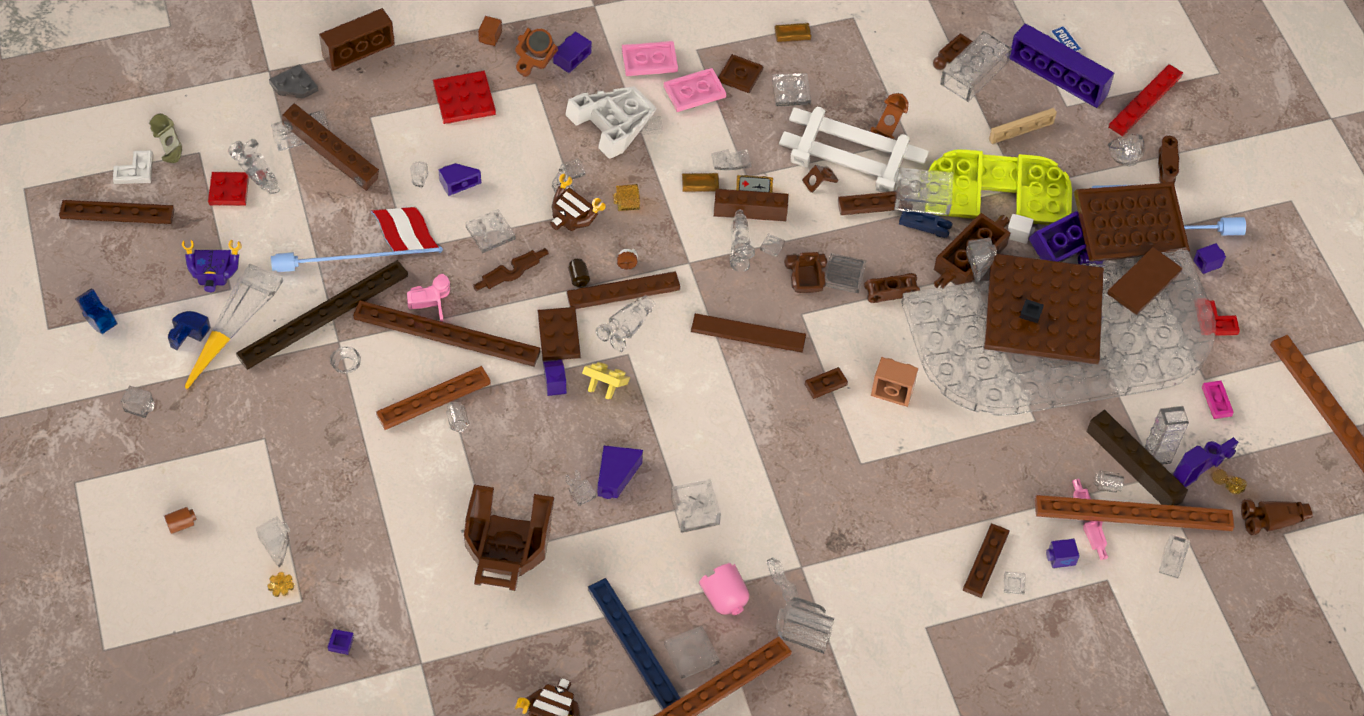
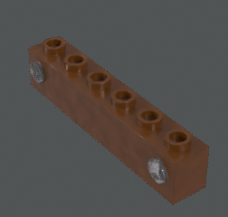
[282,103,379,191]

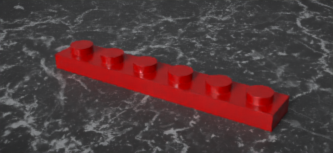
[1108,64,1183,137]

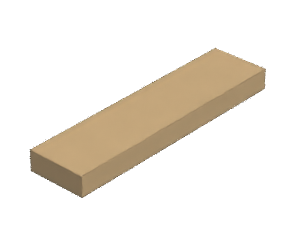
[989,108,1057,144]

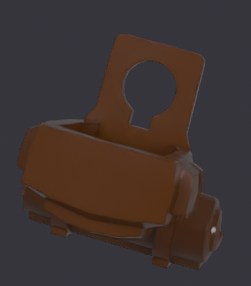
[784,252,827,293]

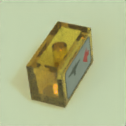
[736,175,773,193]

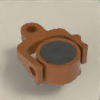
[515,28,558,77]

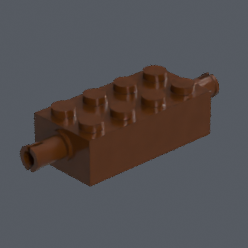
[934,213,1011,291]

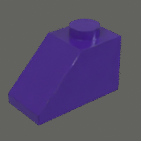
[438,163,482,196]
[543,360,567,396]

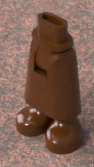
[1241,499,1313,535]

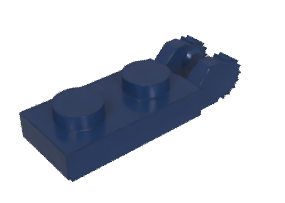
[899,206,953,238]

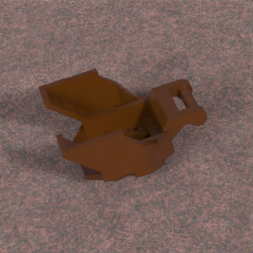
[464,484,554,591]

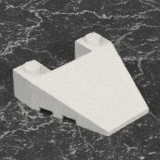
[565,87,656,159]

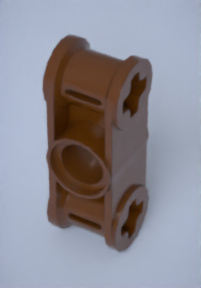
[1158,135,1179,184]
[864,273,921,303]

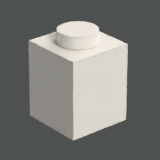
[1008,213,1035,244]

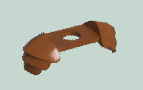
[871,93,909,139]

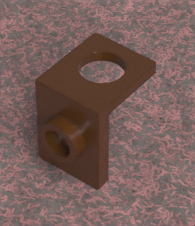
[802,165,839,193]

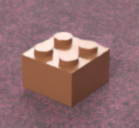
[871,357,919,407]

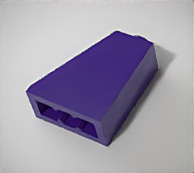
[598,445,643,499]

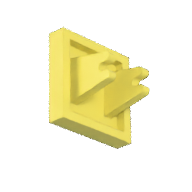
[582,362,630,400]

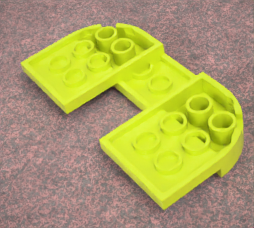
[925,149,1072,225]

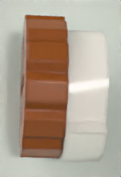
[617,249,638,270]

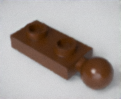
[933,33,974,70]

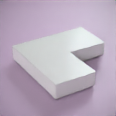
[113,150,153,184]

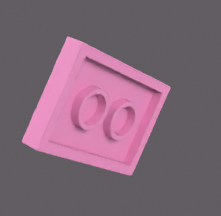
[622,41,678,76]
[664,68,726,112]

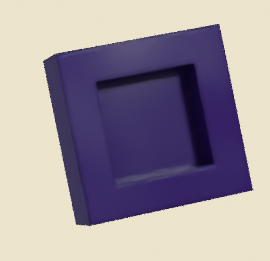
[327,629,354,655]

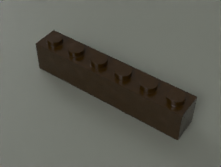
[1086,409,1188,506]

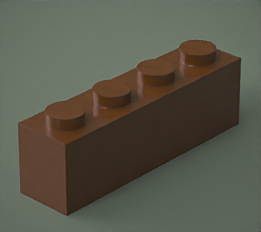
[714,189,789,221]

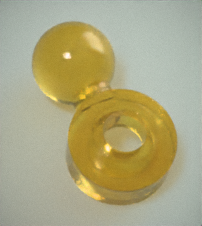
[1212,469,1247,494]

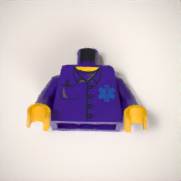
[182,240,242,292]

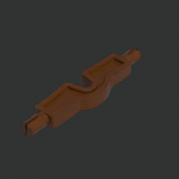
[473,248,549,292]

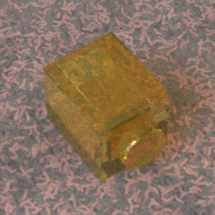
[613,184,640,211]

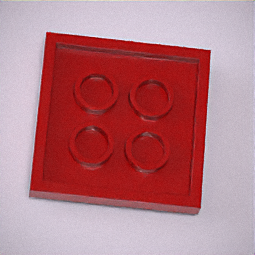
[433,70,496,124]

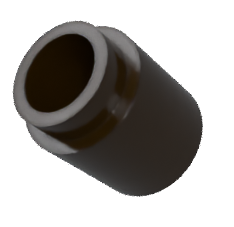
[568,259,590,287]

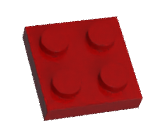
[208,172,249,206]

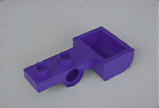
[1172,437,1239,487]

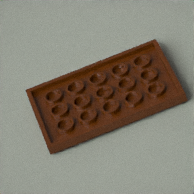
[1074,182,1190,262]

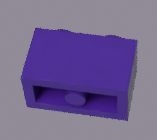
[553,31,592,73]

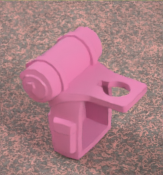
[407,274,450,322]

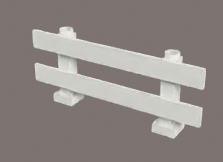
[779,107,929,193]

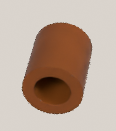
[164,507,197,534]

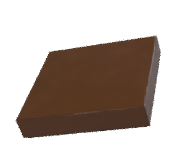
[718,54,764,93]

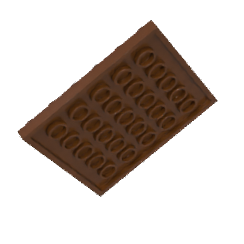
[984,253,1104,364]

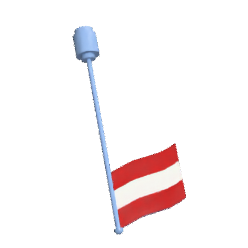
[271,207,443,272]

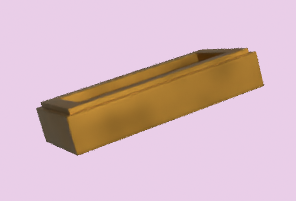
[775,23,811,42]
[682,173,719,192]

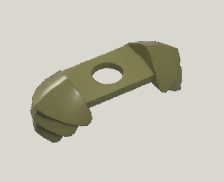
[149,113,182,163]

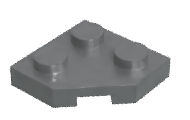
[269,64,318,99]

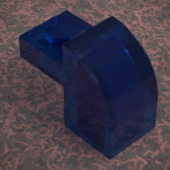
[75,288,118,334]
[168,311,211,350]

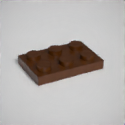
[538,307,581,361]

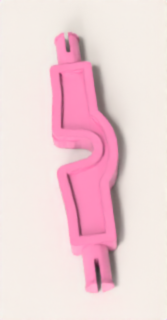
[1072,479,1108,560]

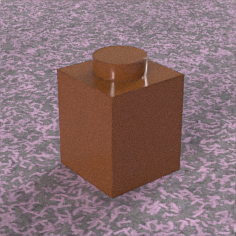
[478,16,502,46]

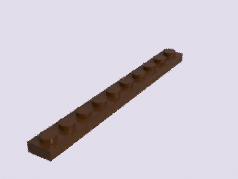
[353,300,541,367]

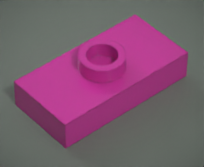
[1202,380,1234,419]

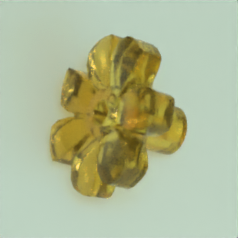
[267,572,294,597]

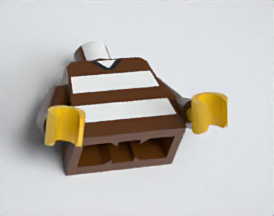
[550,174,606,231]
[515,679,580,716]

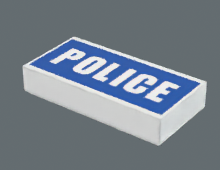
[1049,26,1083,53]

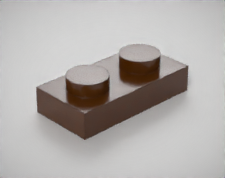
[804,367,848,399]

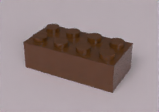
[319,8,395,71]

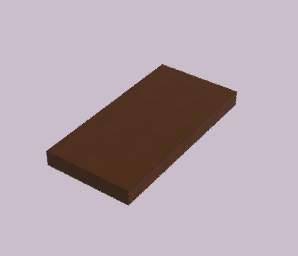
[1107,247,1183,315]

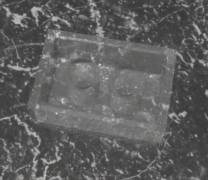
[894,168,953,215]

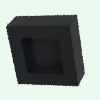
[1019,299,1044,324]

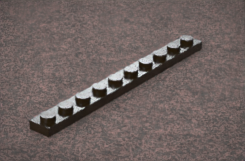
[236,260,408,370]

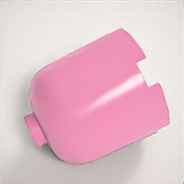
[699,563,749,616]

